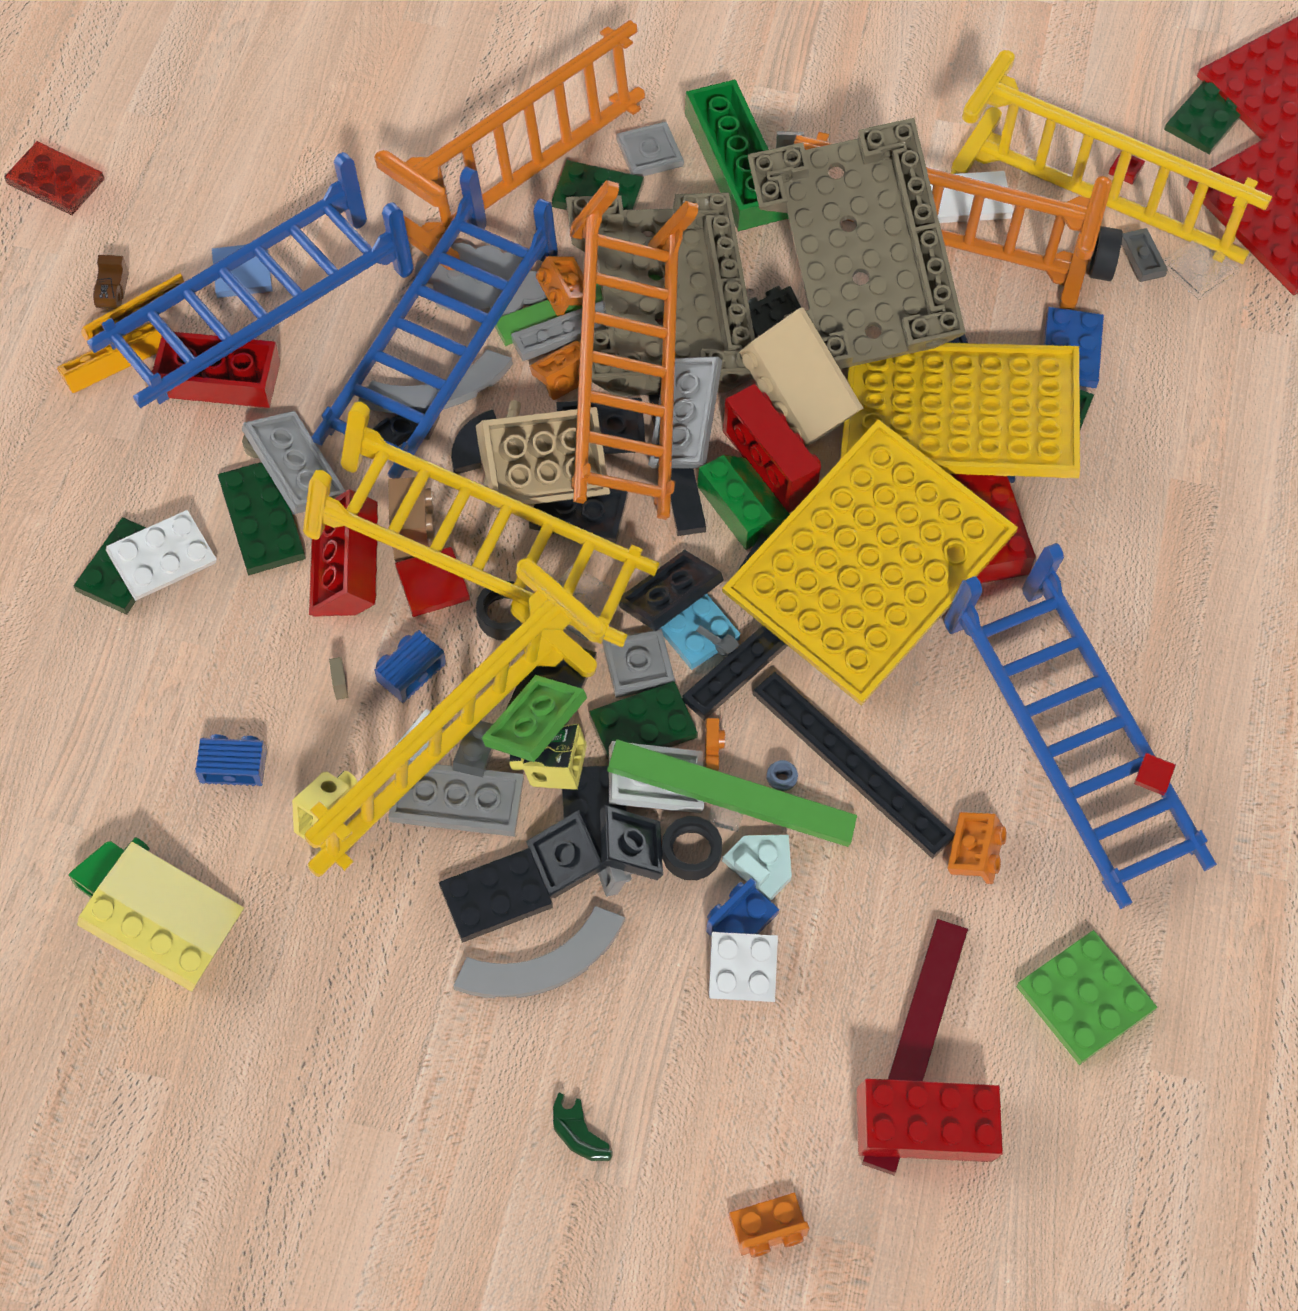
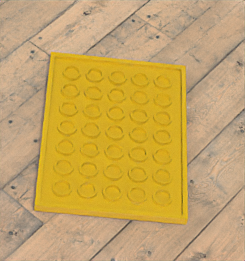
[841,343,1080,478]
[722,419,1018,706]

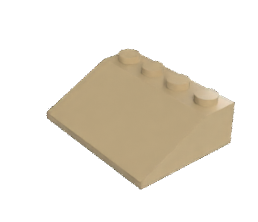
[739,307,863,447]
[476,407,610,509]

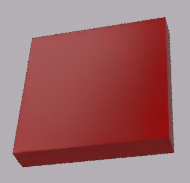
[395,547,470,617]

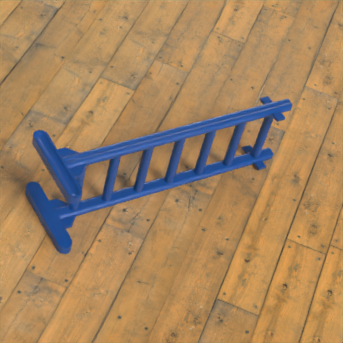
[87,152,414,408]
[311,167,558,479]
[944,543,1217,910]

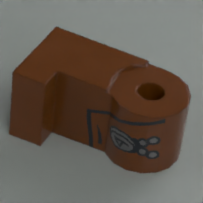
[93,255,129,309]

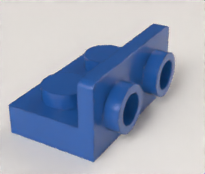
[706,878,779,937]

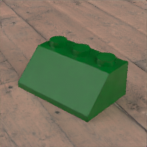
[698,455,790,550]

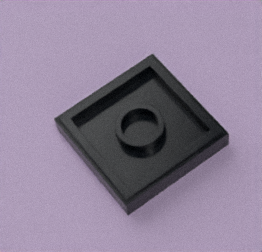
[600,805,663,880]
[526,810,607,898]

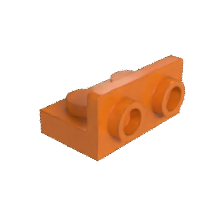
[536,256,596,316]
[529,340,581,400]
[947,812,1007,884]
[728,1192,810,1258]

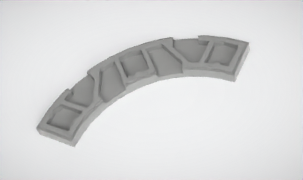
[359,349,513,413]
[453,906,625,998]

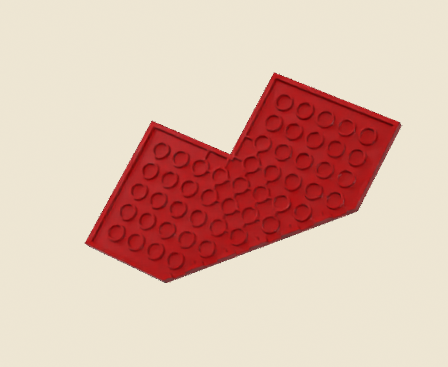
[1186,17,1298,296]

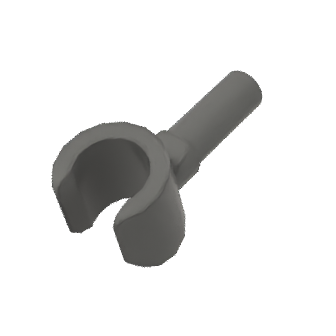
[696,625,739,656]

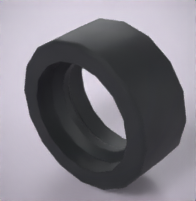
[1089,226,1123,281]
[476,581,522,641]
[662,816,722,880]

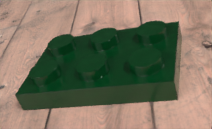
[1164,80,1241,155]
[552,160,644,210]
[73,517,146,615]
[589,681,698,762]

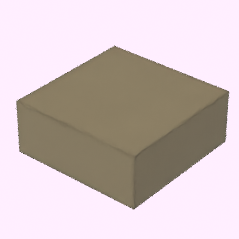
[329,657,348,700]

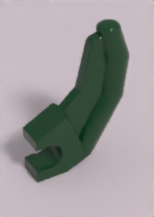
[553,1092,613,1161]

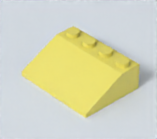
[77,842,244,992]

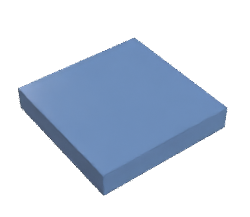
[212,244,273,298]

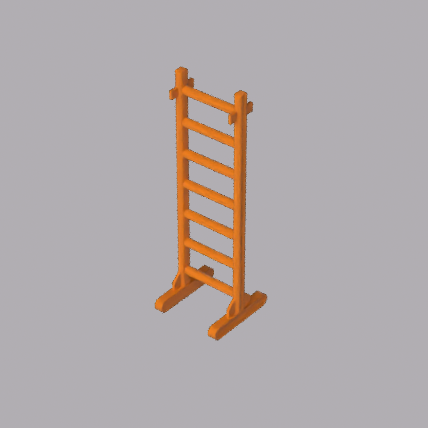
[374,20,645,270]
[794,132,1112,310]
[570,180,698,520]

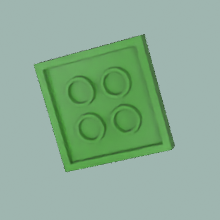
[1016,930,1157,1065]

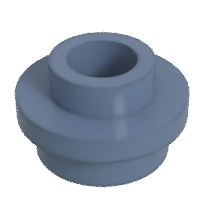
[767,760,798,791]

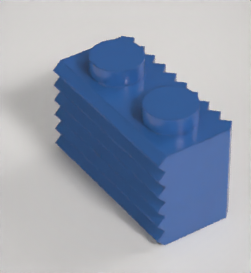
[374,630,446,703]
[195,734,267,786]

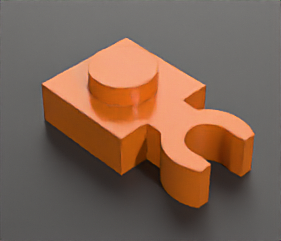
[705,718,725,771]

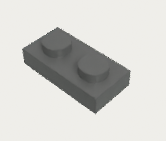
[1121,228,1168,282]
[453,721,494,778]

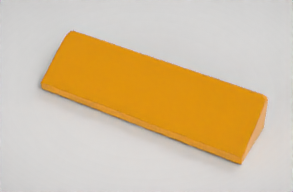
[81,273,184,341]
[57,323,161,393]

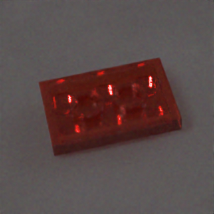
[4,141,104,216]

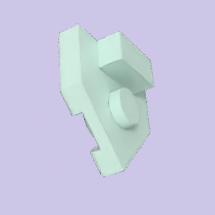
[722,835,792,902]

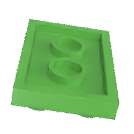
[482,675,587,762]

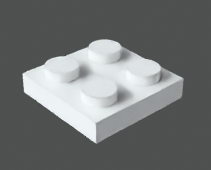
[709,932,778,1002]

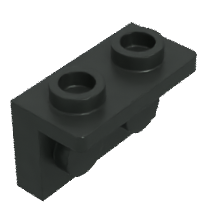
[748,285,801,339]

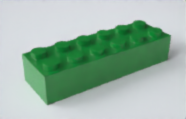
[685,79,788,232]

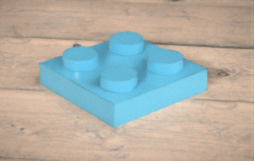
[658,594,740,670]

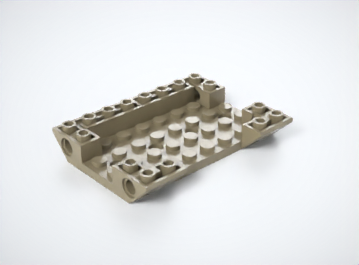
[748,118,966,369]
[566,193,755,396]

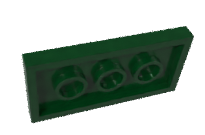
[217,462,306,576]

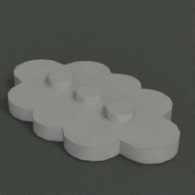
[415,243,547,317]

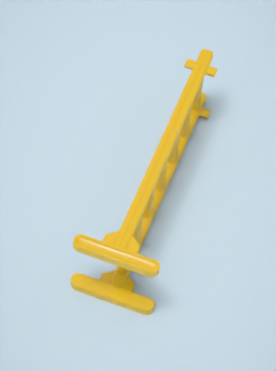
[951,50,1272,264]
[303,402,660,648]
[305,558,606,877]

